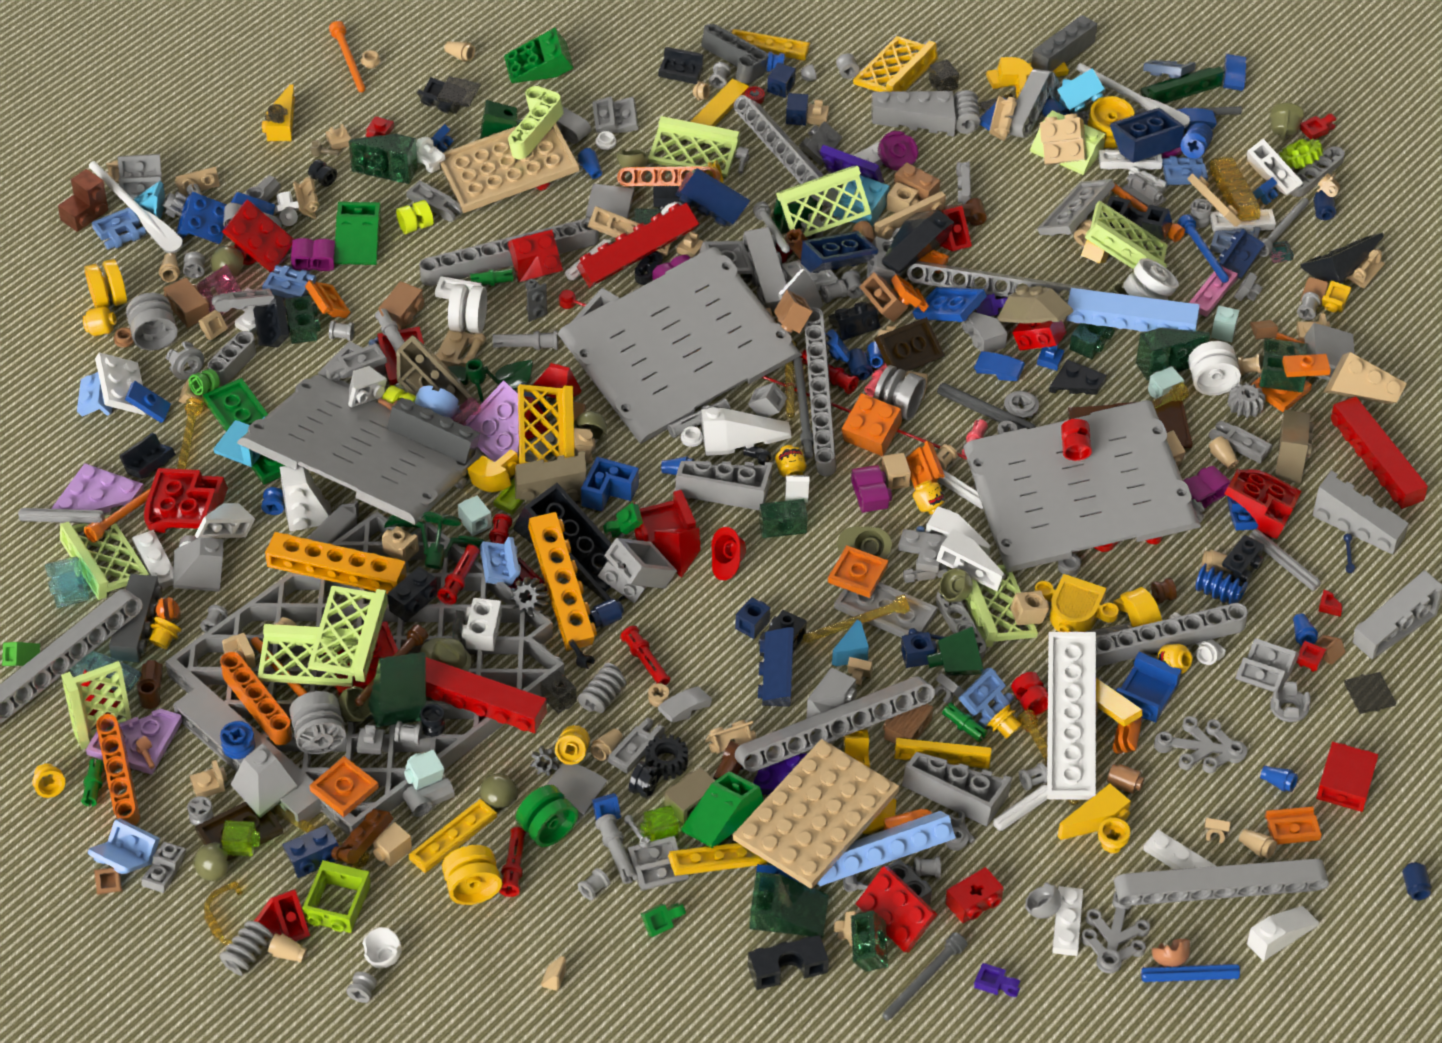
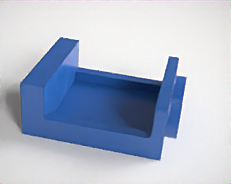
[1116,652,1182,723]

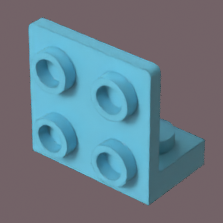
[214,417,265,467]

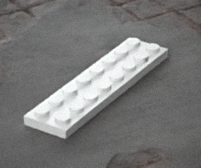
[1047,632,1096,800]

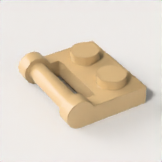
[436,330,486,368]

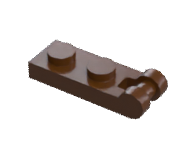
[331,809,394,864]

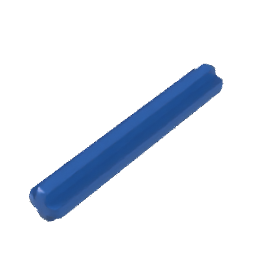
[1141,964,1240,982]

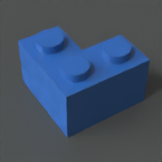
[581,457,639,512]

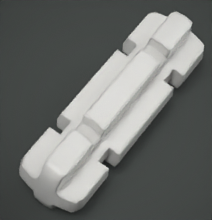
[1128,167,1167,192]

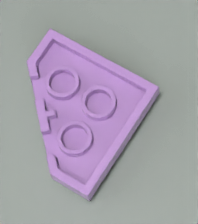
[462,380,519,462]
[51,463,144,513]
[86,709,183,775]

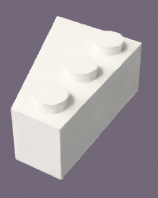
[280,465,332,531]

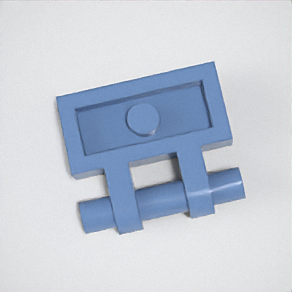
[1162,156,1208,185]
[92,207,146,250]
[262,265,316,303]
[958,668,1014,728]

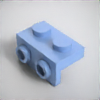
[77,372,112,416]
[480,537,521,586]

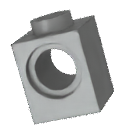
[748,382,787,417]

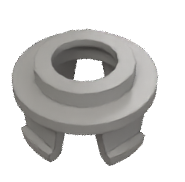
[166,341,204,380]
[1270,681,1311,722]

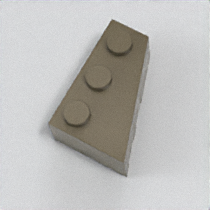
[1275,409,1314,483]
[514,451,586,501]

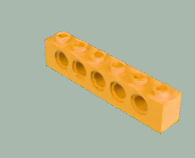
[528,512,597,651]
[265,532,407,594]

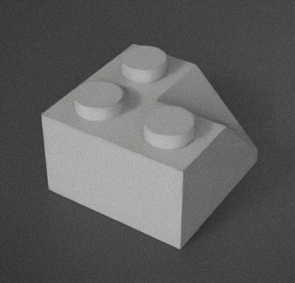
[806,667,857,732]

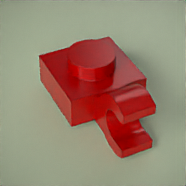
[1300,114,1337,140]
[366,116,394,147]

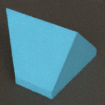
[132,181,165,222]

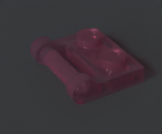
[197,265,242,315]
[451,397,481,426]

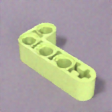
[508,86,563,159]

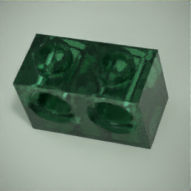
[285,295,321,344]

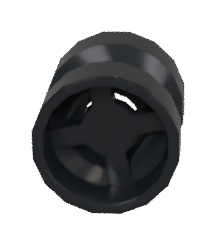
[308,159,337,187]
[420,703,445,737]

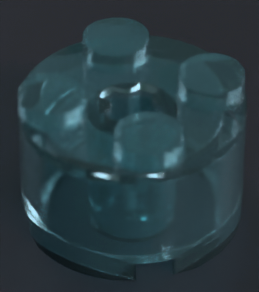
[45,556,89,608]

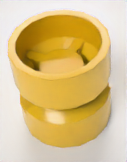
[555,725,590,765]

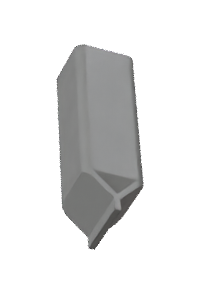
[307,500,359,543]

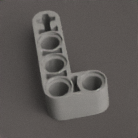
[1008,69,1061,138]

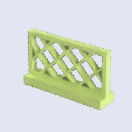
[648,116,740,178]
[776,166,871,237]
[1085,200,1168,269]
[60,515,149,600]
[964,565,1038,647]
[308,586,388,682]
[258,624,359,687]
[61,661,132,750]

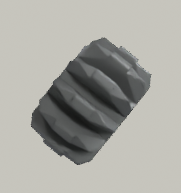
[509,577,550,616]

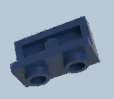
[1219,228,1265,280]
[282,824,339,878]

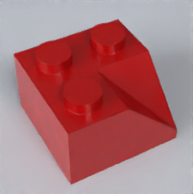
[507,230,563,283]

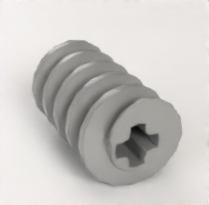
[953,90,980,134]
[578,663,626,713]
[220,921,273,976]

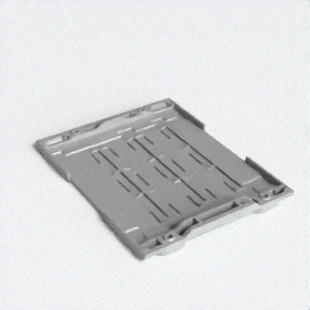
[558,247,802,444]
[237,375,483,525]
[963,400,1201,573]

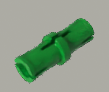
[470,268,514,286]
[942,703,988,743]
[81,759,104,806]

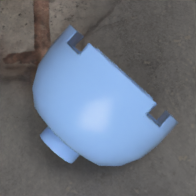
[415,386,460,420]

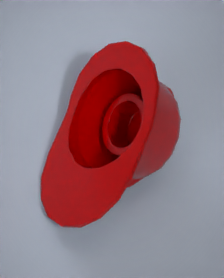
[711,527,746,581]

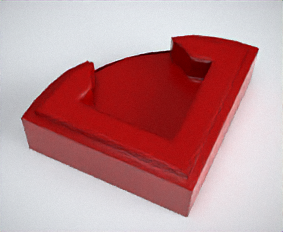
[1318,590,1342,617]

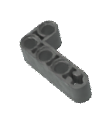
[701,24,768,83]

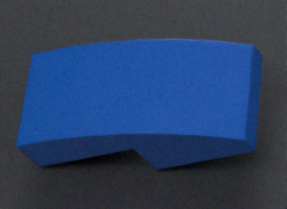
[1223,54,1246,91]
[1176,108,1217,130]
[826,329,850,363]
[974,351,1025,381]
[1227,496,1258,531]

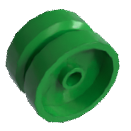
[515,785,579,847]

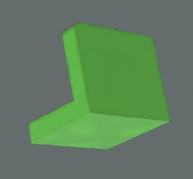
[2,642,40,667]

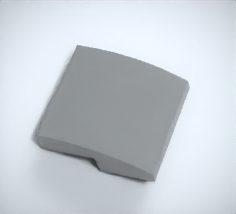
[592,96,639,133]
[118,154,162,199]
[586,184,634,219]
[778,269,823,328]
[1235,638,1299,693]
[547,762,607,818]
[627,836,689,891]

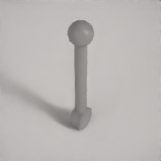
[624,815,650,848]

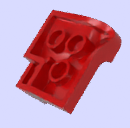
[144,468,228,533]
[1224,469,1302,539]

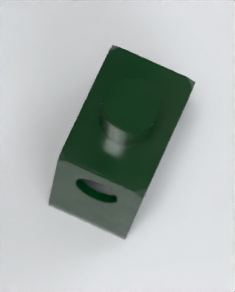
[480,100,522,139]
[772,191,822,234]
[926,627,983,676]

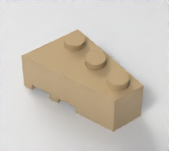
[1323,352,1407,404]

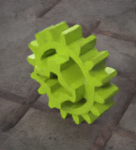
[1279,139,1324,169]

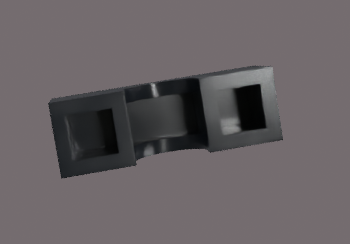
[1103,196,1173,240]
[748,935,829,990]

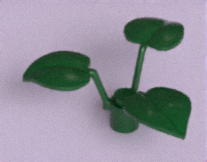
[448,359,533,421]
[384,512,486,569]

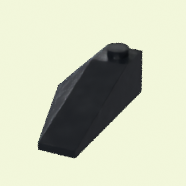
[882,210,954,274]
[1300,232,1384,284]

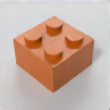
[842,393,902,456]

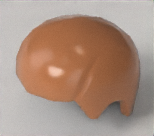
[1152,939,1190,967]

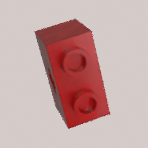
[1012,320,1067,351]
[945,867,1004,924]

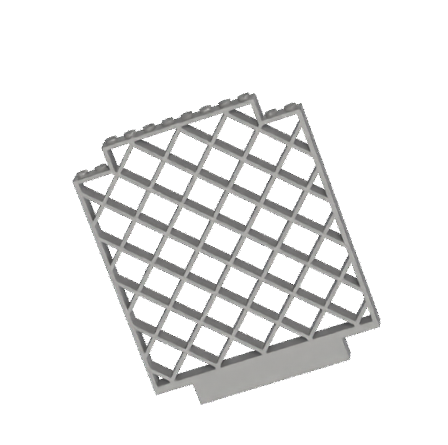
[165,511,565,836]

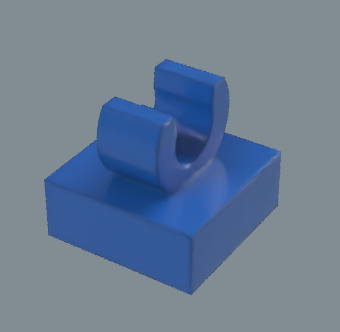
[431,124,454,153]
[1249,177,1278,205]
[1037,345,1065,371]
[592,793,621,820]

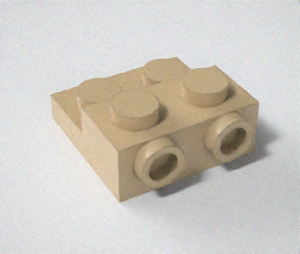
[1040,114,1086,165]

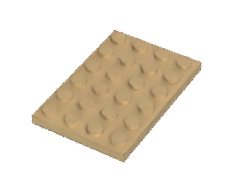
[440,123,579,213]
[733,739,899,889]

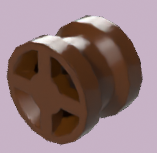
[1151,578,1177,604]

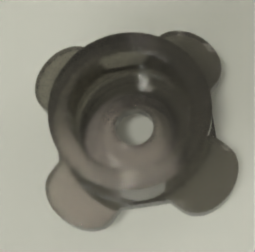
[265,104,288,123]

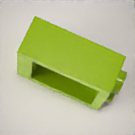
[303,860,371,933]

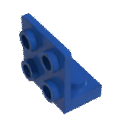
[176,192,227,244]

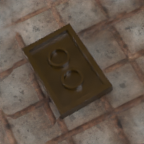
[874,317,945,373]
[195,802,283,861]

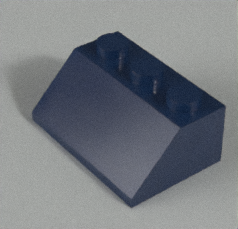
[1110,107,1184,163]
[675,168,750,227]
[801,231,878,273]
[758,627,794,707]

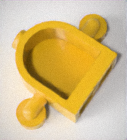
[1035,574,1119,632]

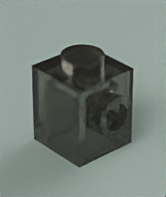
[929,59,959,91]
[540,671,577,714]

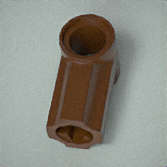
[944,198,987,226]
[785,229,808,261]
[137,660,163,709]
[713,741,751,781]

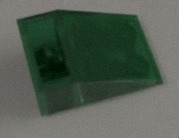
[349,134,418,184]
[1136,328,1210,381]
[1259,338,1308,393]
[368,652,426,727]
[750,872,829,938]

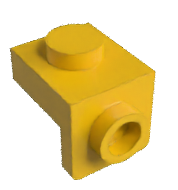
[1322,281,1351,313]

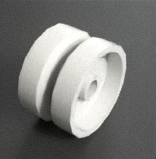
[1123,258,1179,300]
[448,284,487,334]
[1188,341,1241,396]

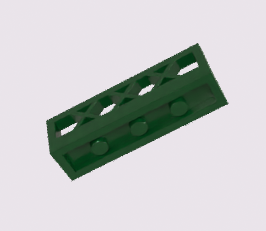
[1140,67,1224,104]

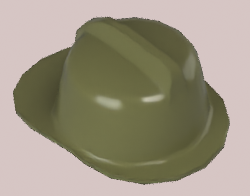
[1269,103,1304,141]
[837,526,892,559]
[420,638,472,671]

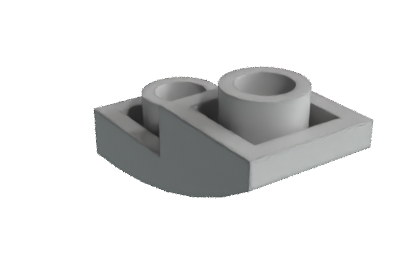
[658,686,712,722]
[142,842,186,893]

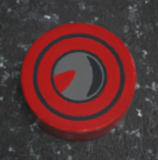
[745,86,765,104]

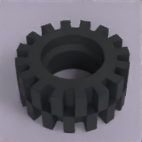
[645,734,688,780]

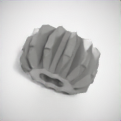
[1228,382,1265,418]

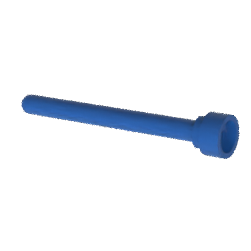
[1177,214,1229,283]

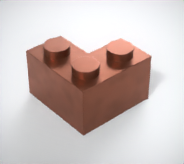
[58,169,109,232]

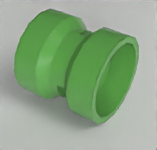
[189,369,220,396]

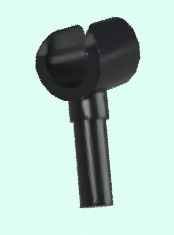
[568,639,595,669]

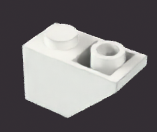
[348,366,387,408]

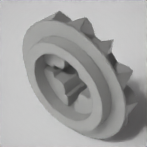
[1004,391,1039,419]

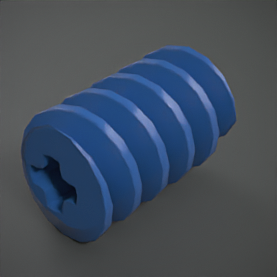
[1180,123,1213,159]
[1196,564,1248,604]

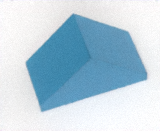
[832,620,869,666]

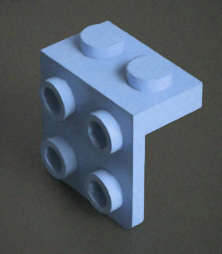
[88,818,160,874]

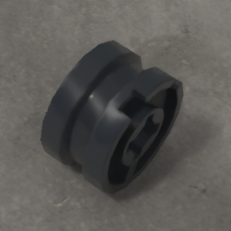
[628,761,660,799]

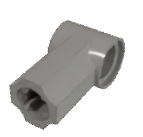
[246,175,280,202]
[403,777,455,817]

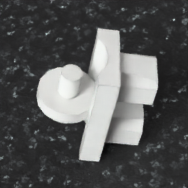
[406,137,445,173]
[275,191,299,226]

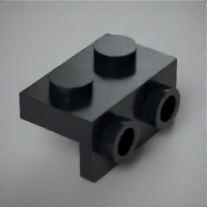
[658,47,704,84]
[417,77,467,114]
[653,186,693,211]
[253,297,290,348]
[828,302,880,340]
[119,433,176,479]
[1222,535,1264,586]

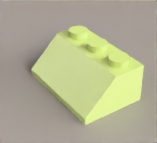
[1030,110,1106,175]

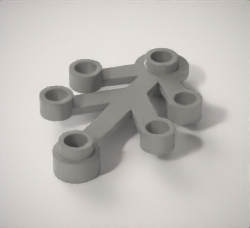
[1154,716,1247,773]
[1081,892,1150,973]

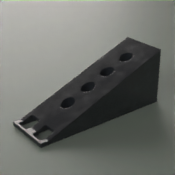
[513,483,626,601]

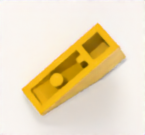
[262,84,295,141]
[1058,784,1131,840]

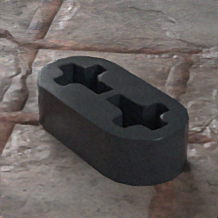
[635,251,663,285]

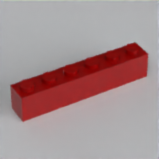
[577,202,699,288]
[1331,396,1428,509]
[405,654,547,734]

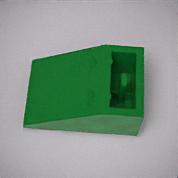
[504,28,574,83]
[334,202,382,265]
[681,771,764,848]

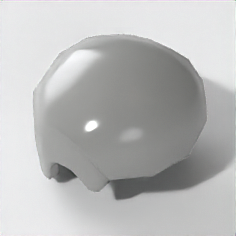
[1025,882,1062,919]

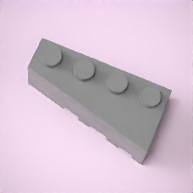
[871,91,956,137]
[743,227,787,312]
[675,461,773,511]
[1312,470,1409,555]
[1352,570,1442,659]
[902,752,1012,827]

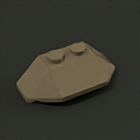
[998,285,1073,323]
[396,335,474,414]

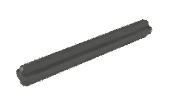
[937,383,1036,430]

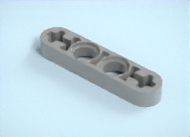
[1290,146,1345,197]
[936,589,986,659]

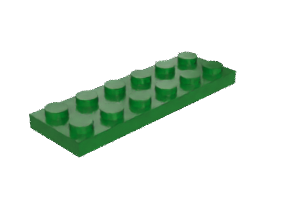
[203,378,285,485]

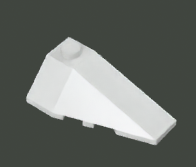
[701,407,791,456]

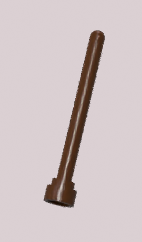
[355,625,428,706]

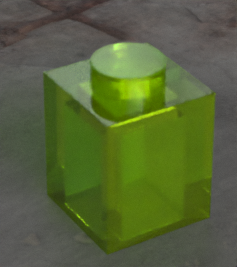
[640,805,678,842]
[221,820,260,856]

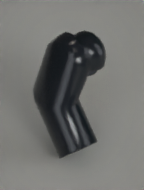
[743,446,772,465]

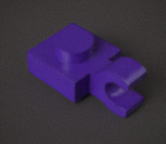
[974,294,1008,316]
[974,963,1020,997]

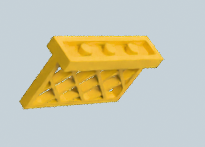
[853,36,938,92]
[518,384,575,464]

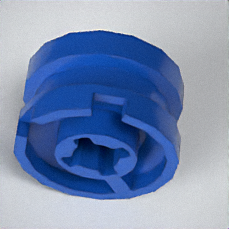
[220,721,255,759]

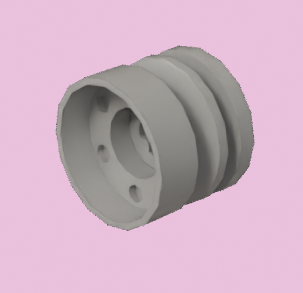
[126,293,178,351]
[873,365,926,420]
[289,691,346,754]

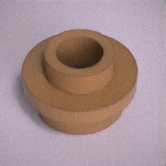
[114,327,134,347]

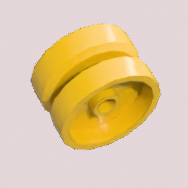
[1087,96,1134,149]
[84,259,127,308]
[442,845,502,905]

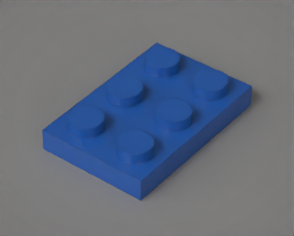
[912,287,987,322]

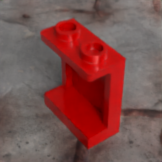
[630,490,696,546]
[1316,741,1379,812]

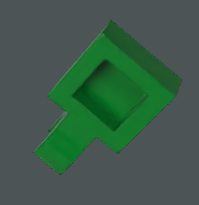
[603,502,643,538]
[641,902,686,937]

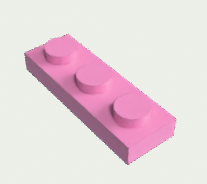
[1189,266,1238,317]

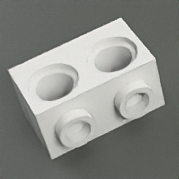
[462,598,502,651]

